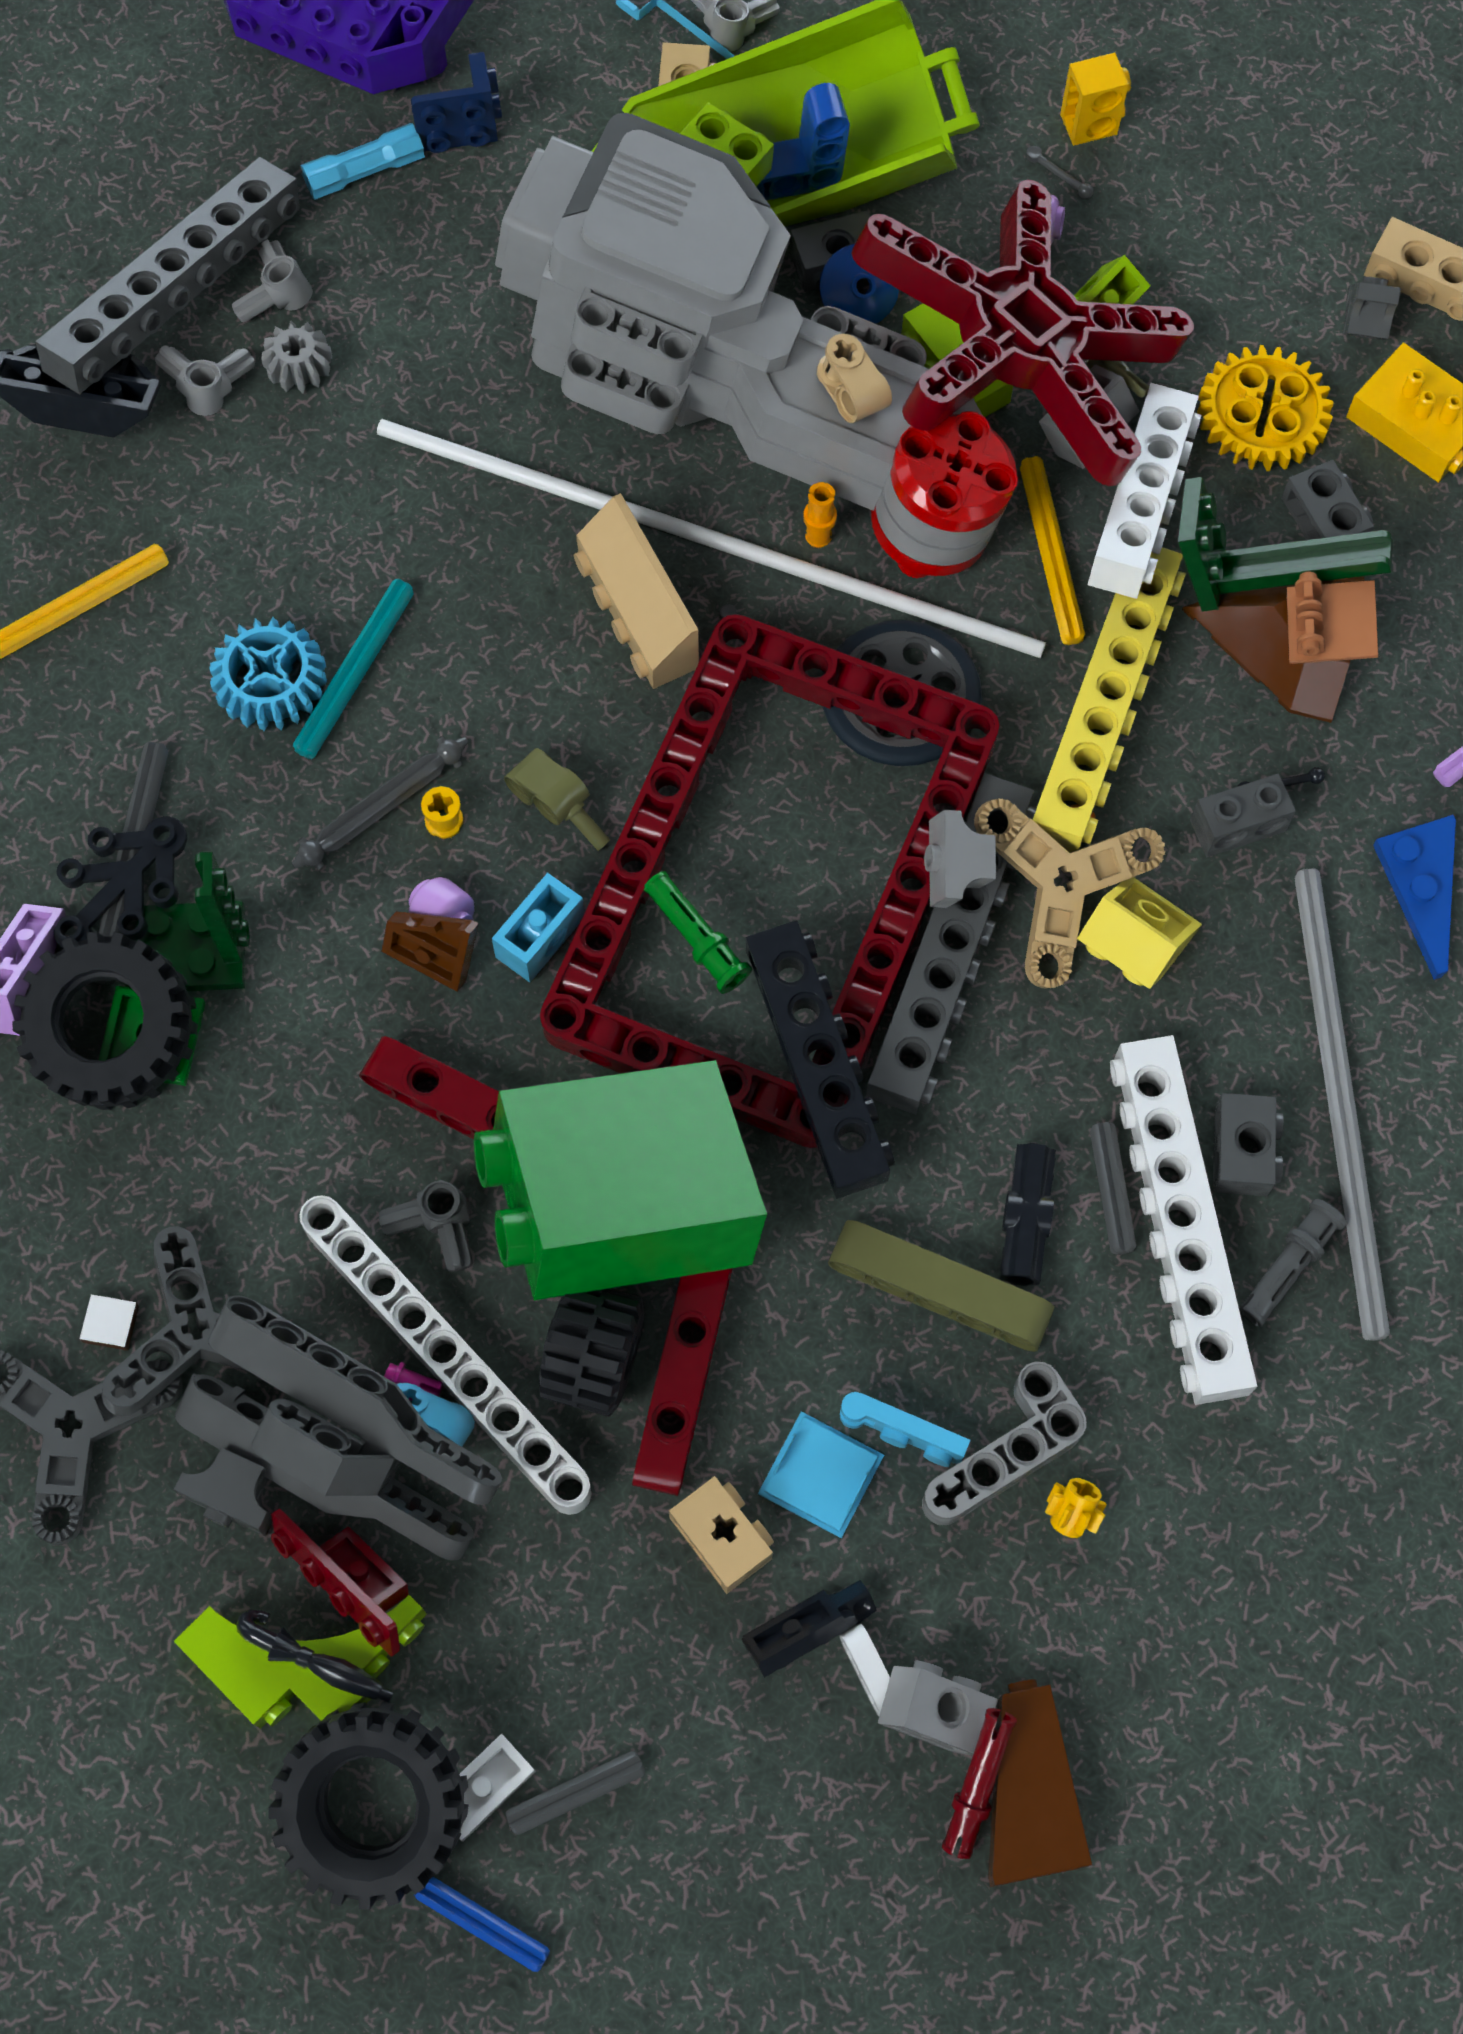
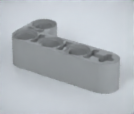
[922,1362,1086,1525]

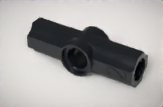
[1000,1143,1056,1286]

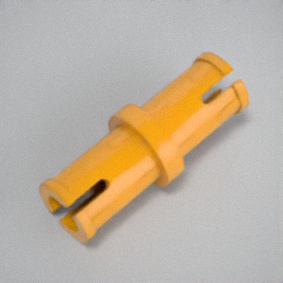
[803,482,837,548]

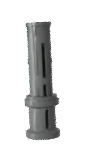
[1239,1199,1347,1327]

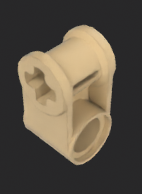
[817,334,892,423]

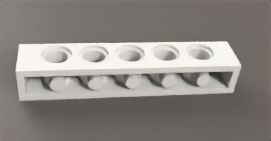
[1087,383,1202,599]

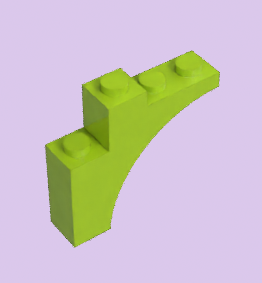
[174,1595,427,1729]

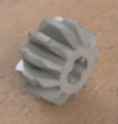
[261,321,332,394]

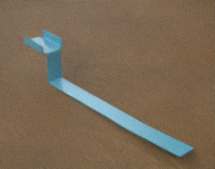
[616,0,734,59]

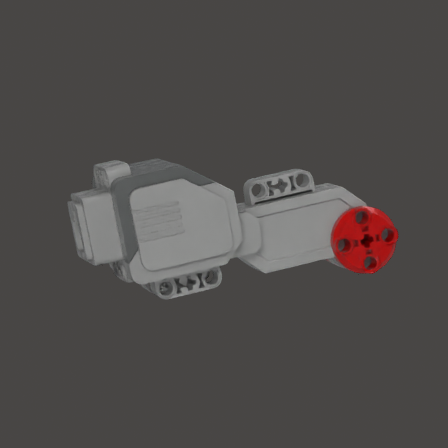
[495,113,1018,578]

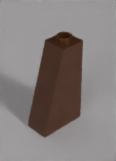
[988,1679,1092,1887]

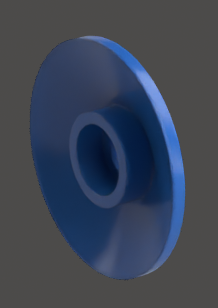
[819,244,899,324]

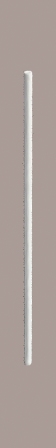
[377,419,1046,659]

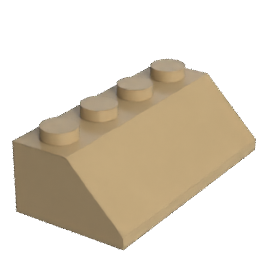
[574,493,699,689]

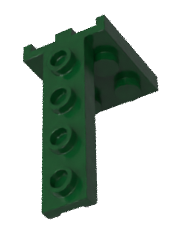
[1178,477,1393,612]
[136,852,250,991]

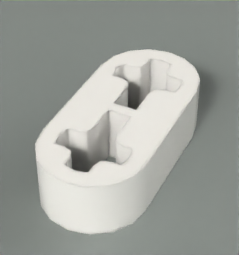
[839,1624,890,1716]

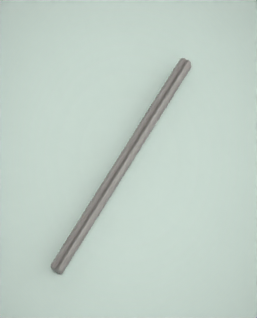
[1294,868,1390,1341]

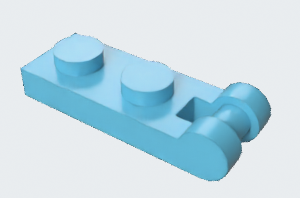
[839,1392,970,1467]

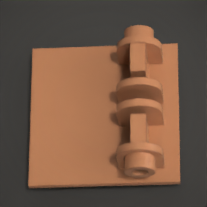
[1287,572,1378,664]

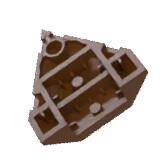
[1182,576,1365,723]

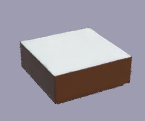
[80,1294,139,1351]

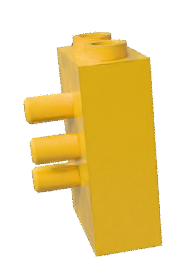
[1346,342,1463,483]

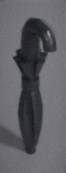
[236,1610,394,1703]

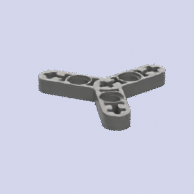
[102,1226,249,1416]

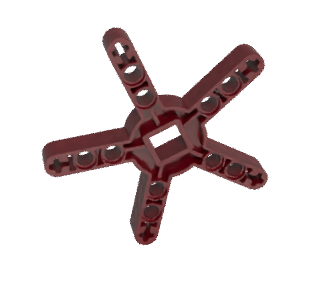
[852,179,1194,486]

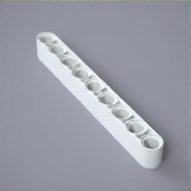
[299,1195,592,1515]

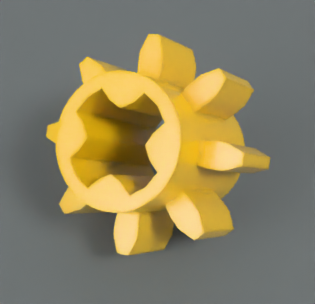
[1045,1478,1107,1538]

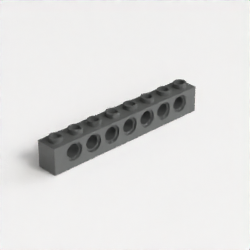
[35,157,300,395]
[866,773,1037,1115]

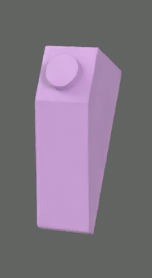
[0,904,66,1036]

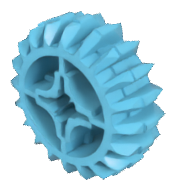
[210,617,327,731]

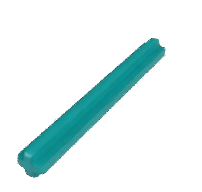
[293,579,414,759]

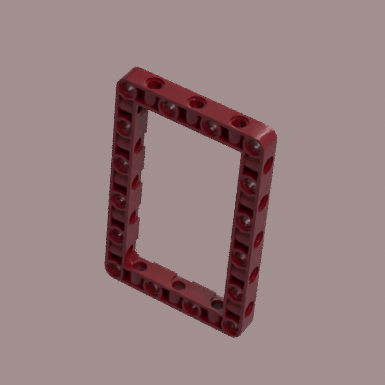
[540,614,999,1148]

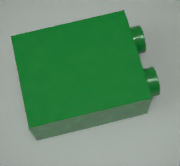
[474,1060,767,1301]

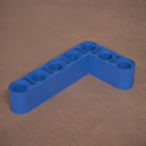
[757,83,850,200]

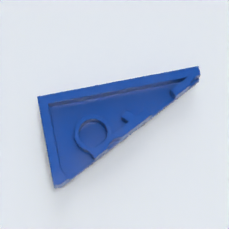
[1373,815,1456,980]

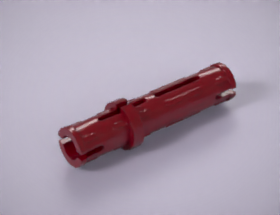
[942,1708,1017,1859]

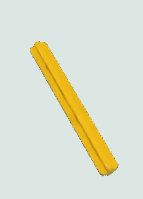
[1020,456,1085,645]
[0,544,169,659]

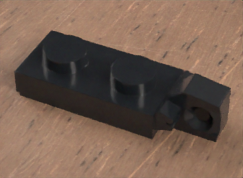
[741,1580,877,1678]

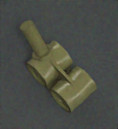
[504,748,610,851]

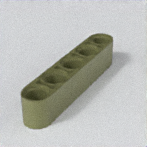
[828,1220,1055,1352]

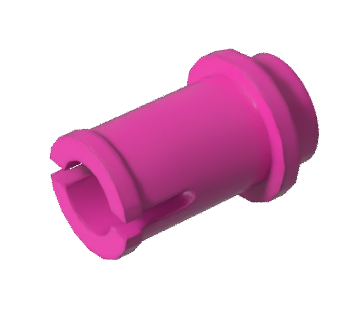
[384,1362,443,1401]

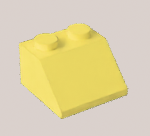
[1077,877,1202,989]

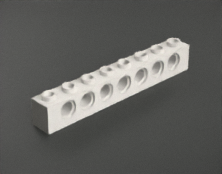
[1110,1035,1257,1405]

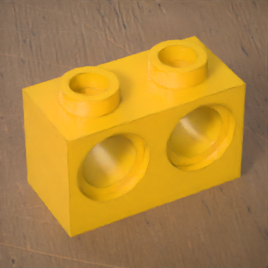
[1060,52,1131,146]

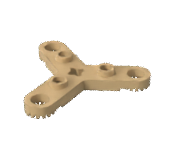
[974,798,1165,988]

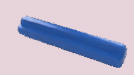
[414,1877,550,1972]

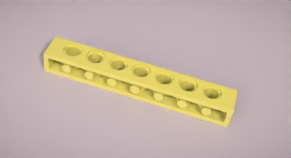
[1033,547,1186,853]

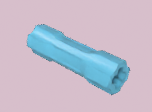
[300,123,425,200]

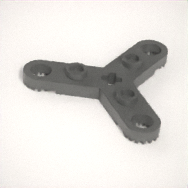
[0,1350,183,1545]

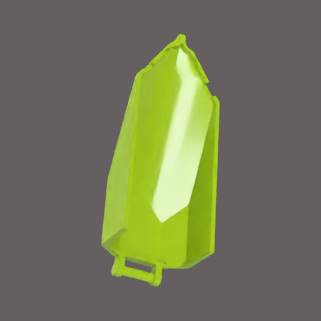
[592,0,980,227]

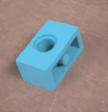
[492,872,584,982]

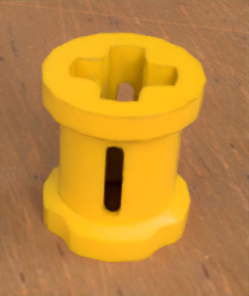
[421,786,464,839]

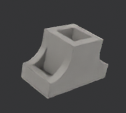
[924,810,996,908]

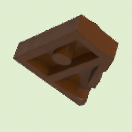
[381,911,479,992]

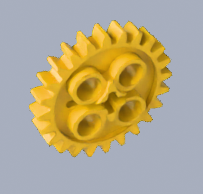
[1197,345,1334,471]

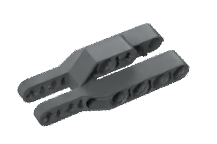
[175,1295,502,1561]

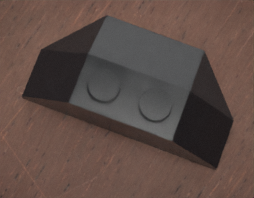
[0,344,161,438]

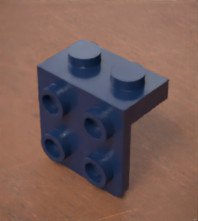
[411,52,502,153]

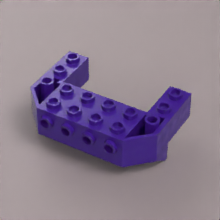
[224,0,474,94]

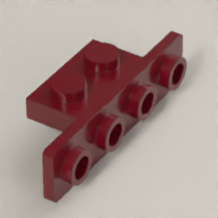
[271,1508,409,1657]

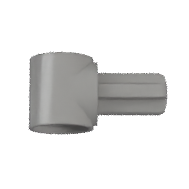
[691,0,780,52]
[232,239,313,322]
[155,345,255,416]

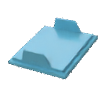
[758,1411,884,1538]

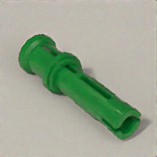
[644,871,752,994]

